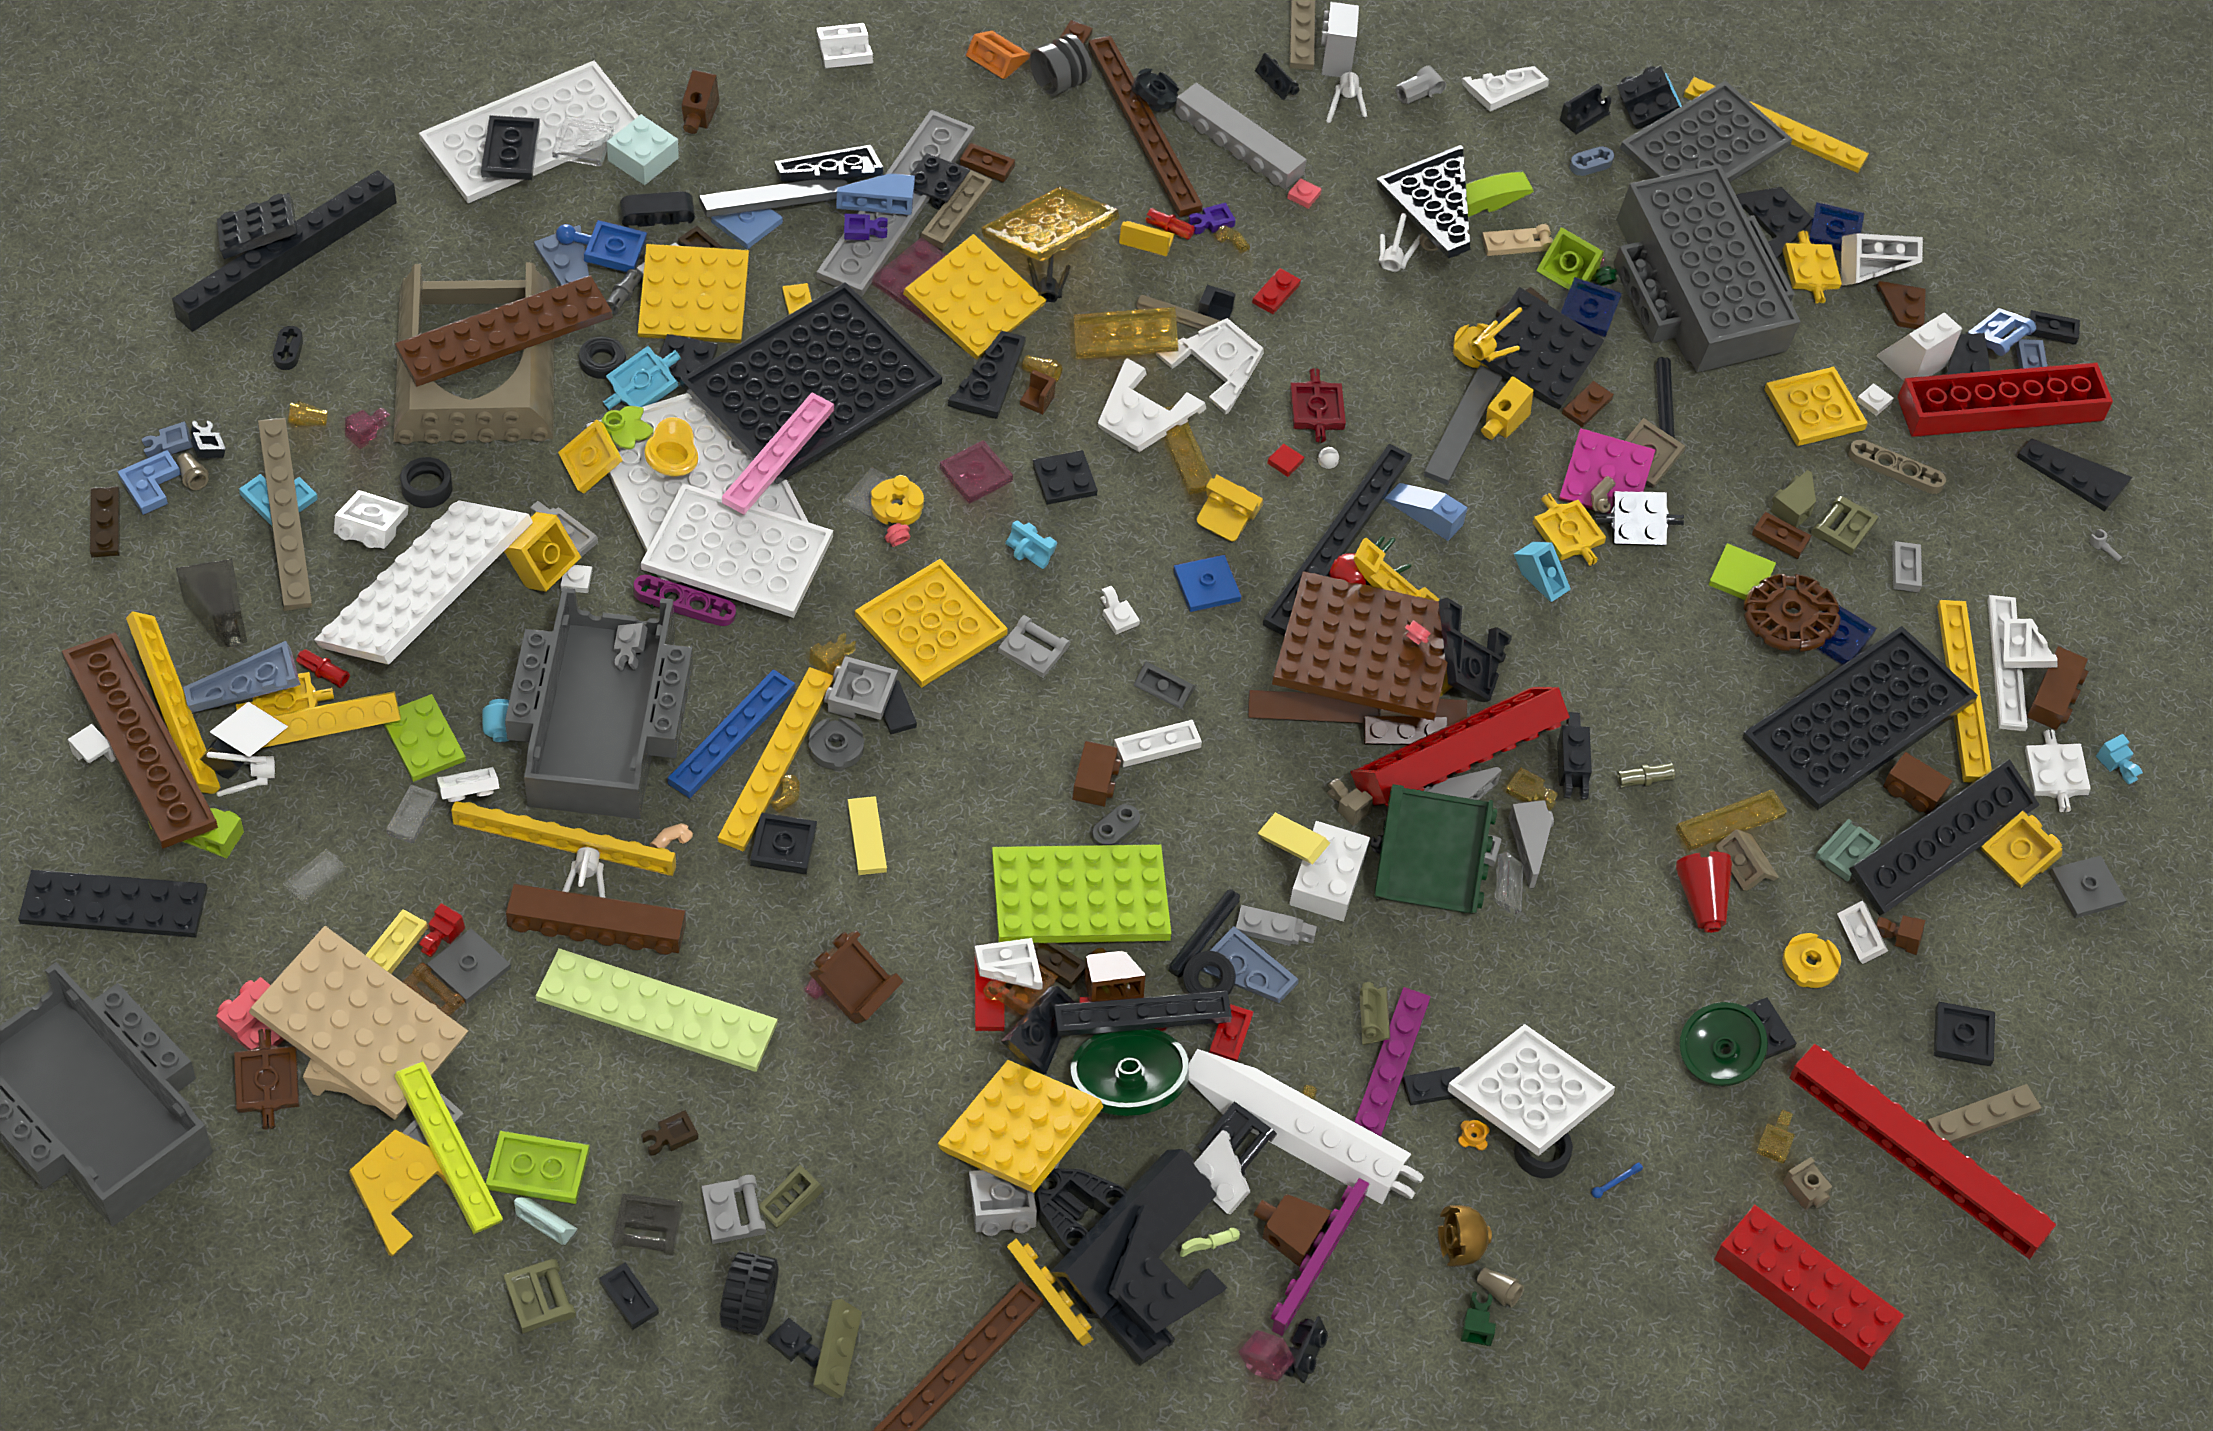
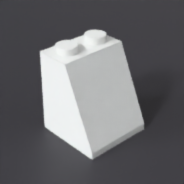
[1877,313,1962,381]

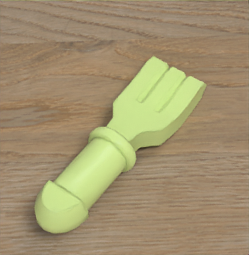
[1180,1228,1240,1257]

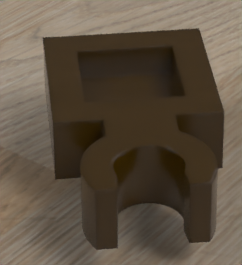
[641,1110,699,1156]

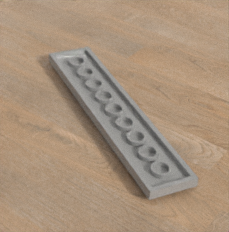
[817,110,975,297]

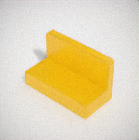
[1119,221,1174,256]

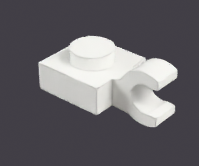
[1100,586,1140,635]

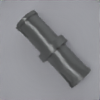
[606,269,642,314]

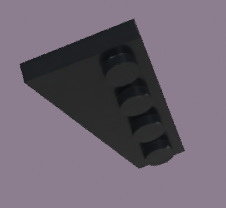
[774,145,884,182]
[948,331,1026,419]
[2017,438,2132,512]

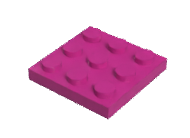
[1559,428,1655,513]

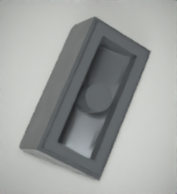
[1134,661,1196,709]

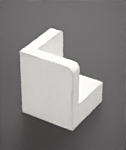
[68,724,116,763]

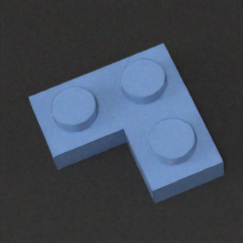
[118,450,181,515]

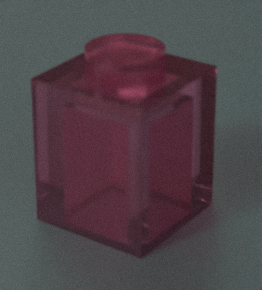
[1239,1330,1295,1382]

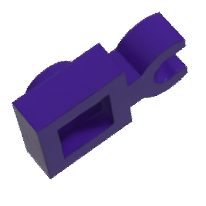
[1188,202,1236,234]
[844,214,888,240]

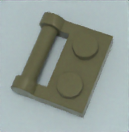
[1811,496,1878,556]
[503,1259,576,1333]

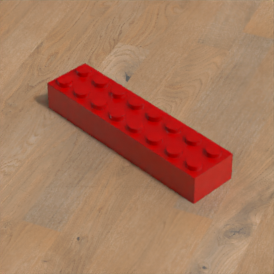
[1897,363,2113,437]
[1350,687,1570,806]

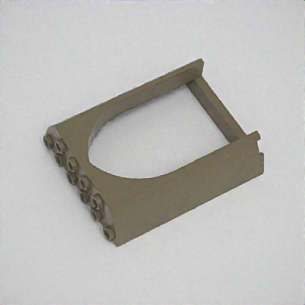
[394,263,554,444]

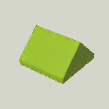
[1536,227,1604,295]

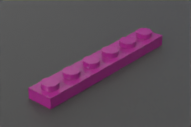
[1354,987,1431,1137]
[1270,1178,1370,1336]

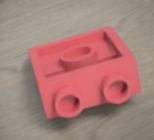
[216,977,284,1051]

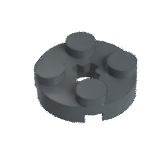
[809,718,864,771]

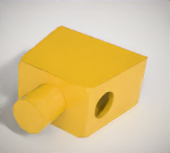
[1481,376,1533,440]

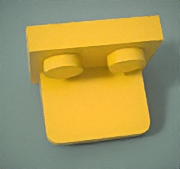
[1197,474,1263,542]

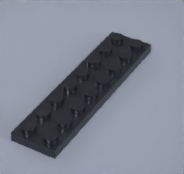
[1848,759,2040,916]

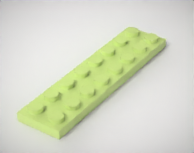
[536,949,777,1072]

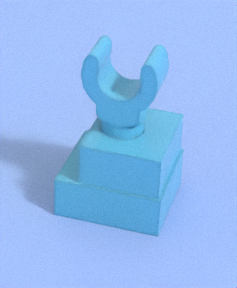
[2096,734,2143,784]

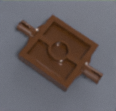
[234,1029,299,1130]

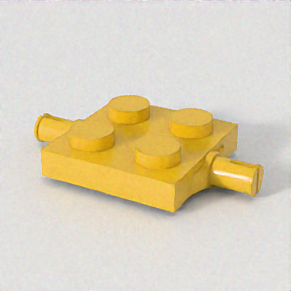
[1782,231,1842,303]
[1533,493,1606,566]
[236,672,334,716]

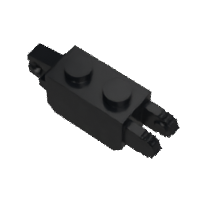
[1557,712,1592,800]

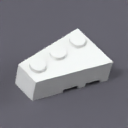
[1841,234,1923,286]

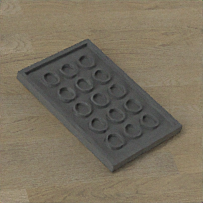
[1620,81,1792,182]

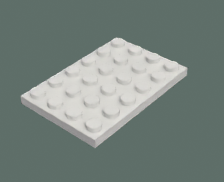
[641,483,833,618]

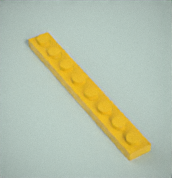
[1683,77,1869,173]
[1937,600,1992,783]
[126,611,221,794]
[718,667,834,851]
[451,801,676,876]

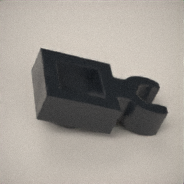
[191,421,226,458]

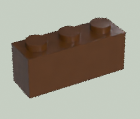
[2027,646,2089,730]

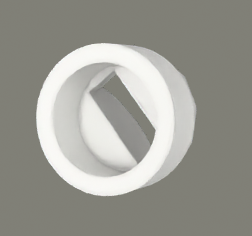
[1318,447,1339,469]

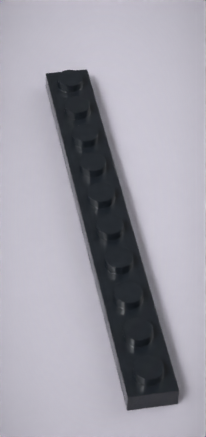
[1263,444,1412,636]

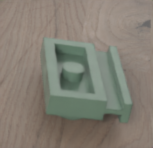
[1815,819,1881,882]

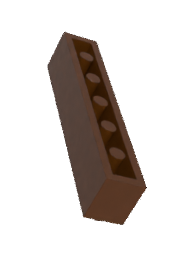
[506,884,686,955]

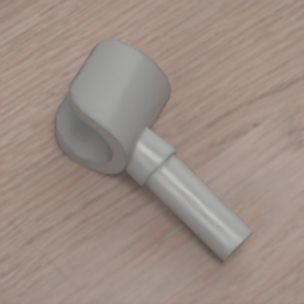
[2090,529,2122,562]

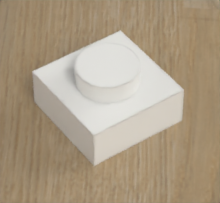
[1856,383,1893,416]
[561,565,592,593]

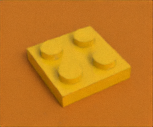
[558,419,623,493]

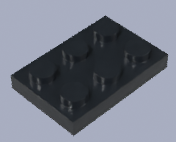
[481,115,540,180]

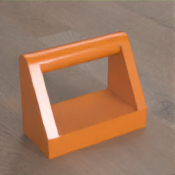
[966,31,1030,79]

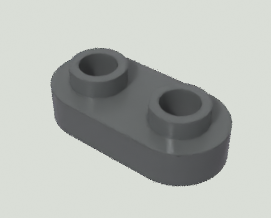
[1092,804,1140,845]

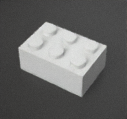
[1289,821,1370,922]

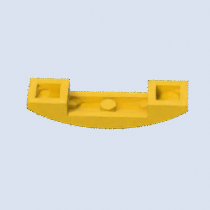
[1353,538,1439,601]

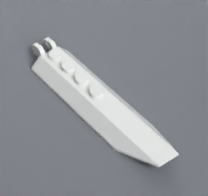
[1188,1049,1424,1204]

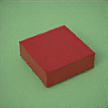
[1267,444,1304,477]

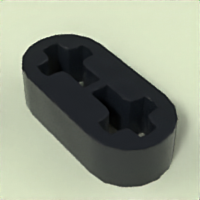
[273,326,303,370]

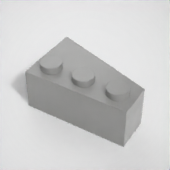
[1321,2,1359,77]

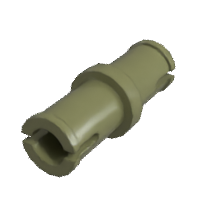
[1617,762,1675,788]

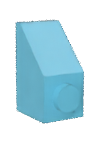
[1514,542,1571,602]

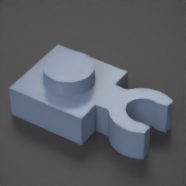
[142,422,192,458]

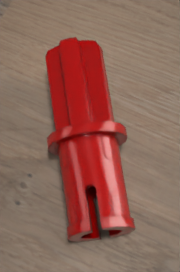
[1146,208,1195,239]
[296,649,350,688]

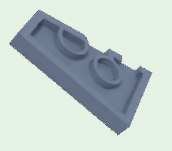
[534,225,589,286]
[1201,926,1298,1003]

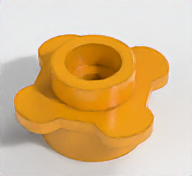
[1458,1120,1490,1151]

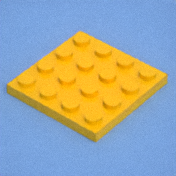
[903,234,1046,360]
[638,244,749,343]
[855,558,1008,688]
[938,1060,1103,1193]

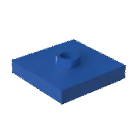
[1173,555,1241,612]

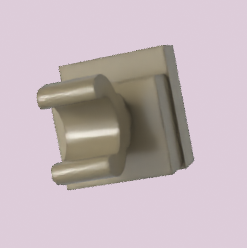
[1327,778,1373,826]

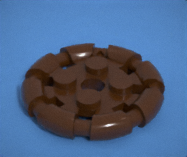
[1743,573,1841,652]

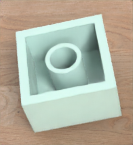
[607,115,679,185]

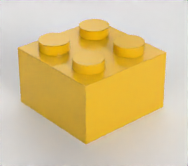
[504,512,581,591]

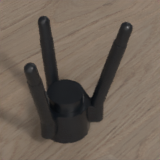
[1027,249,1071,302]

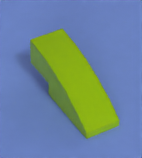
[1466,172,1534,217]

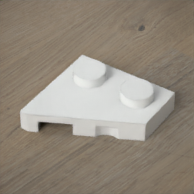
[975,938,1042,990]

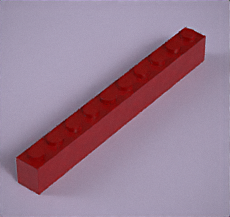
[1789,1044,2057,1260]

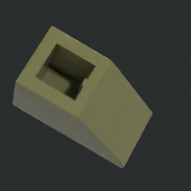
[1770,470,1816,528]

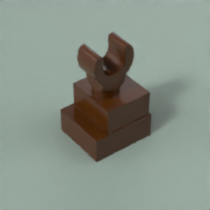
[1876,915,1926,955]

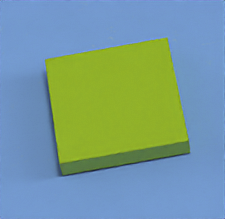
[1709,543,1776,600]

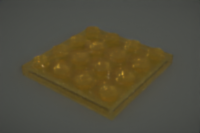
[981,186,1120,261]

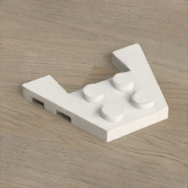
[1156,318,1264,414]
[1098,358,1206,452]

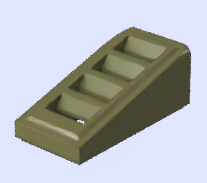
[758,1165,825,1229]

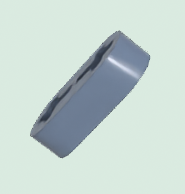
[1570,147,1614,176]

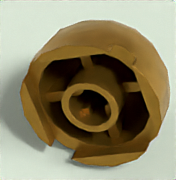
[1438,1205,1492,1266]

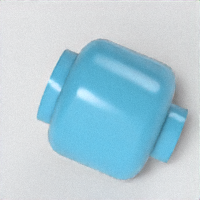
[482,699,509,742]

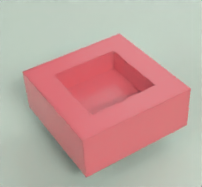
[1287,178,1321,209]

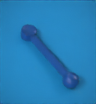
[1591,1163,1643,1198]

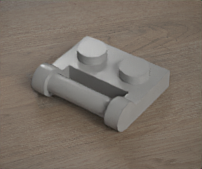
[998,615,1070,678]
[702,1175,767,1244]

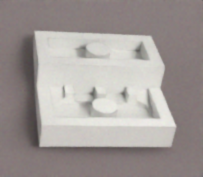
[816,23,873,68]

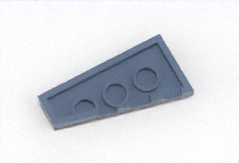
[183,641,300,713]

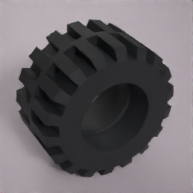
[720,1251,779,1336]

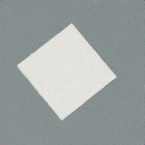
[210,702,288,757]

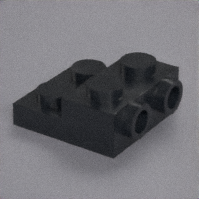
[1616,66,1680,129]

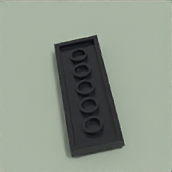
[18,870,207,938]

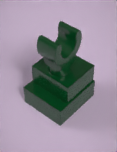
[1460,1291,1496,1346]

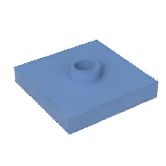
[711,208,783,249]

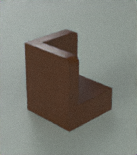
[1020,370,1056,415]

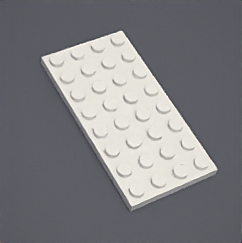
[419,61,638,203]
[314,500,533,665]

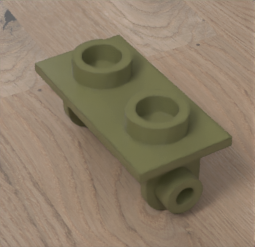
[1360,982,1390,1045]

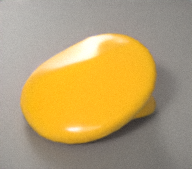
[644,417,698,476]

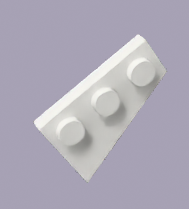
[1462,66,1549,111]

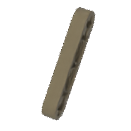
[1848,440,1946,494]

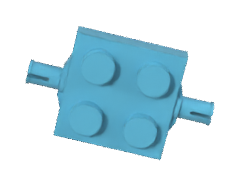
[603,346,681,410]

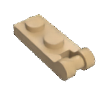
[1482,224,1553,256]

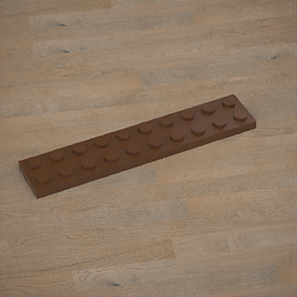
[62,632,218,849]

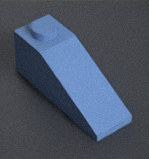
[837,174,915,215]
[1384,483,1468,541]

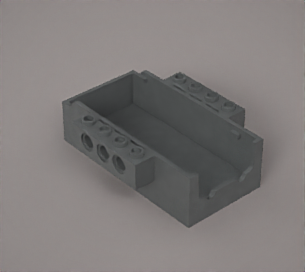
[1613,164,1801,372]
[505,587,693,819]
[0,962,213,1227]

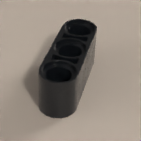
[620,191,695,228]

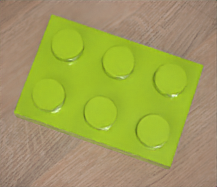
[383,694,466,782]
[486,1131,590,1204]

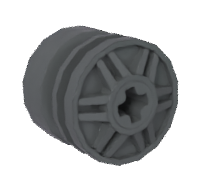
[1029,34,1092,96]

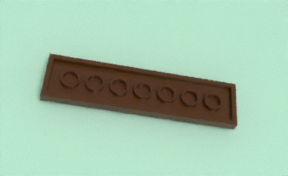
[395,275,613,387]

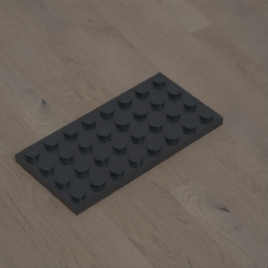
[1743,626,1978,810]

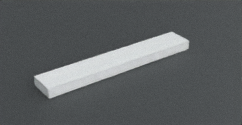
[1988,595,2027,731]

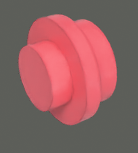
[884,523,911,547]
[1405,620,1431,645]

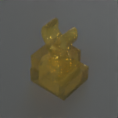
[809,633,856,675]

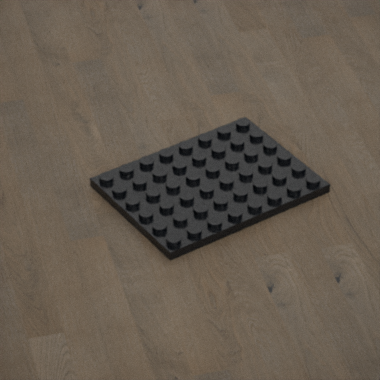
[680,282,943,484]

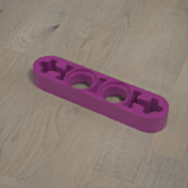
[633,574,736,626]

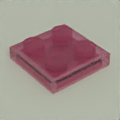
[940,440,1013,504]

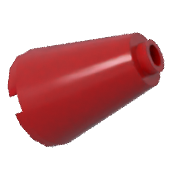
[1676,851,1732,933]

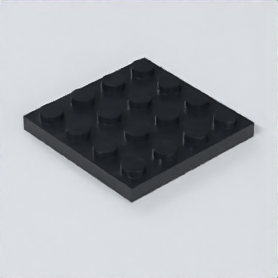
[1472,287,1604,410]

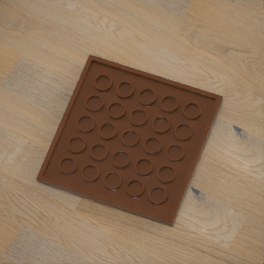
[1272,571,1448,721]

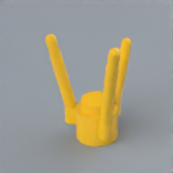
[1470,307,1522,362]

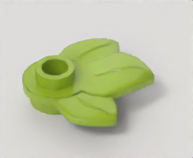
[601,406,654,449]

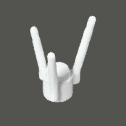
[1326,72,1367,123]
[1378,214,1420,272]
[207,752,275,796]
[562,847,605,898]

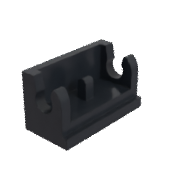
[1559,83,1611,135]

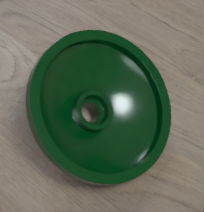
[1680,1002,1768,1086]

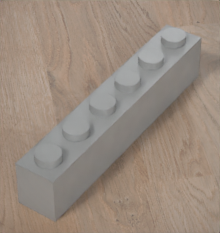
[1175,83,1307,190]

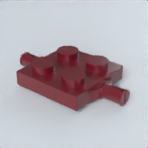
[1290,368,1346,443]

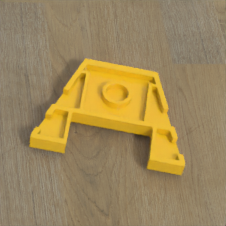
[349,1130,450,1257]

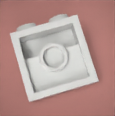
[334,490,408,549]

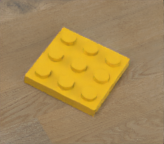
[1764,367,1868,446]

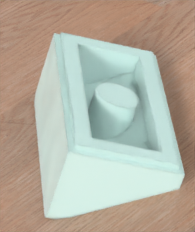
[514,1198,577,1245]

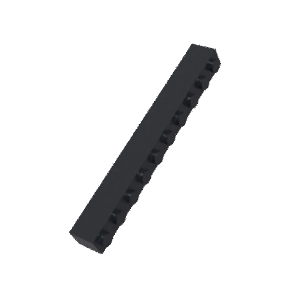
[172,170,397,332]

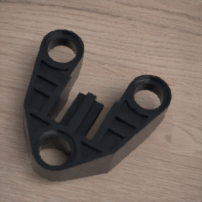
[1035,1168,1127,1256]

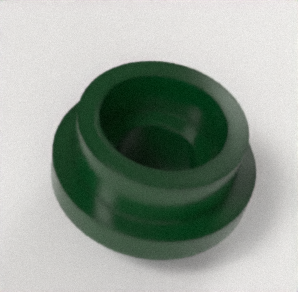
[1593,266,1618,286]

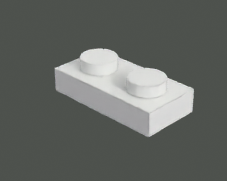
[1837,901,1888,964]

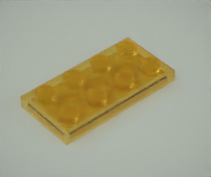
[1074,307,1179,359]

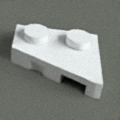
[2004,619,2057,668]
[1194,1130,1250,1214]

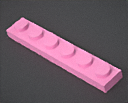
[722,393,834,515]

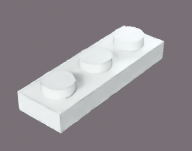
[1114,720,1202,767]

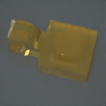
[1506,768,1558,811]
[1756,1110,1795,1164]

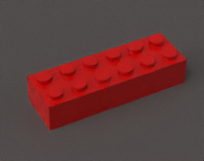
[1714,1205,1904,1371]

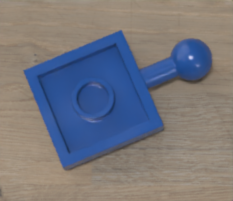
[556,220,647,272]

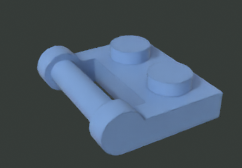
[1968,308,2036,356]

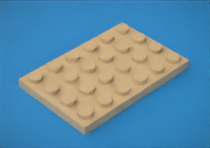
[249,926,468,1120]

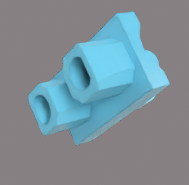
[1006,521,1057,569]

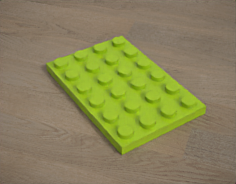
[992,845,1171,943]

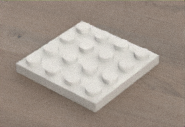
[1448,1024,1615,1156]

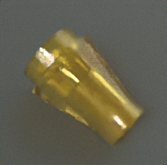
[1022,355,1062,382]
[288,401,328,427]

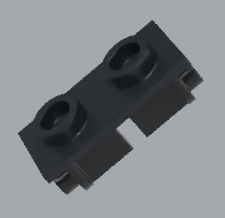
[1255,52,1300,100]
[1281,1316,1328,1384]

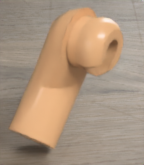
[650,823,693,848]

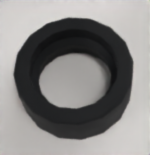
[400,457,453,508]
[1514,1132,1573,1179]

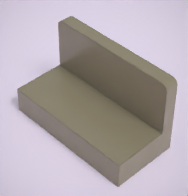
[1715,829,1778,891]

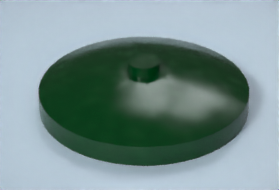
[1071,1029,1189,1116]

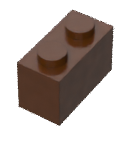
[1072,741,1121,807]
[1883,752,1952,814]

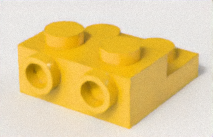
[1981,811,2062,888]

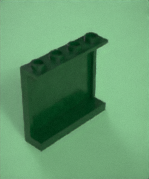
[1373,784,1497,914]

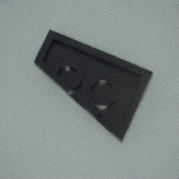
[1001,986,1076,1075]

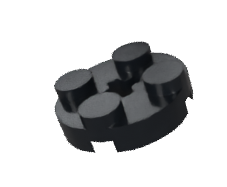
[1131,68,1179,112]

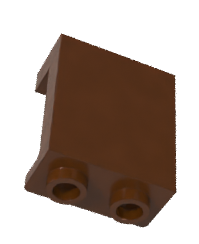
[809,930,904,1024]

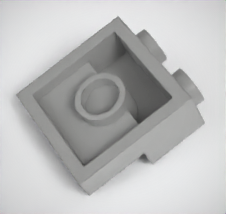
[824,656,898,720]
[969,1170,1036,1236]

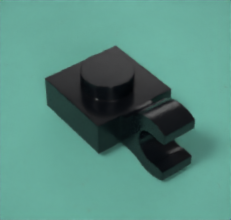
[768,1318,821,1369]

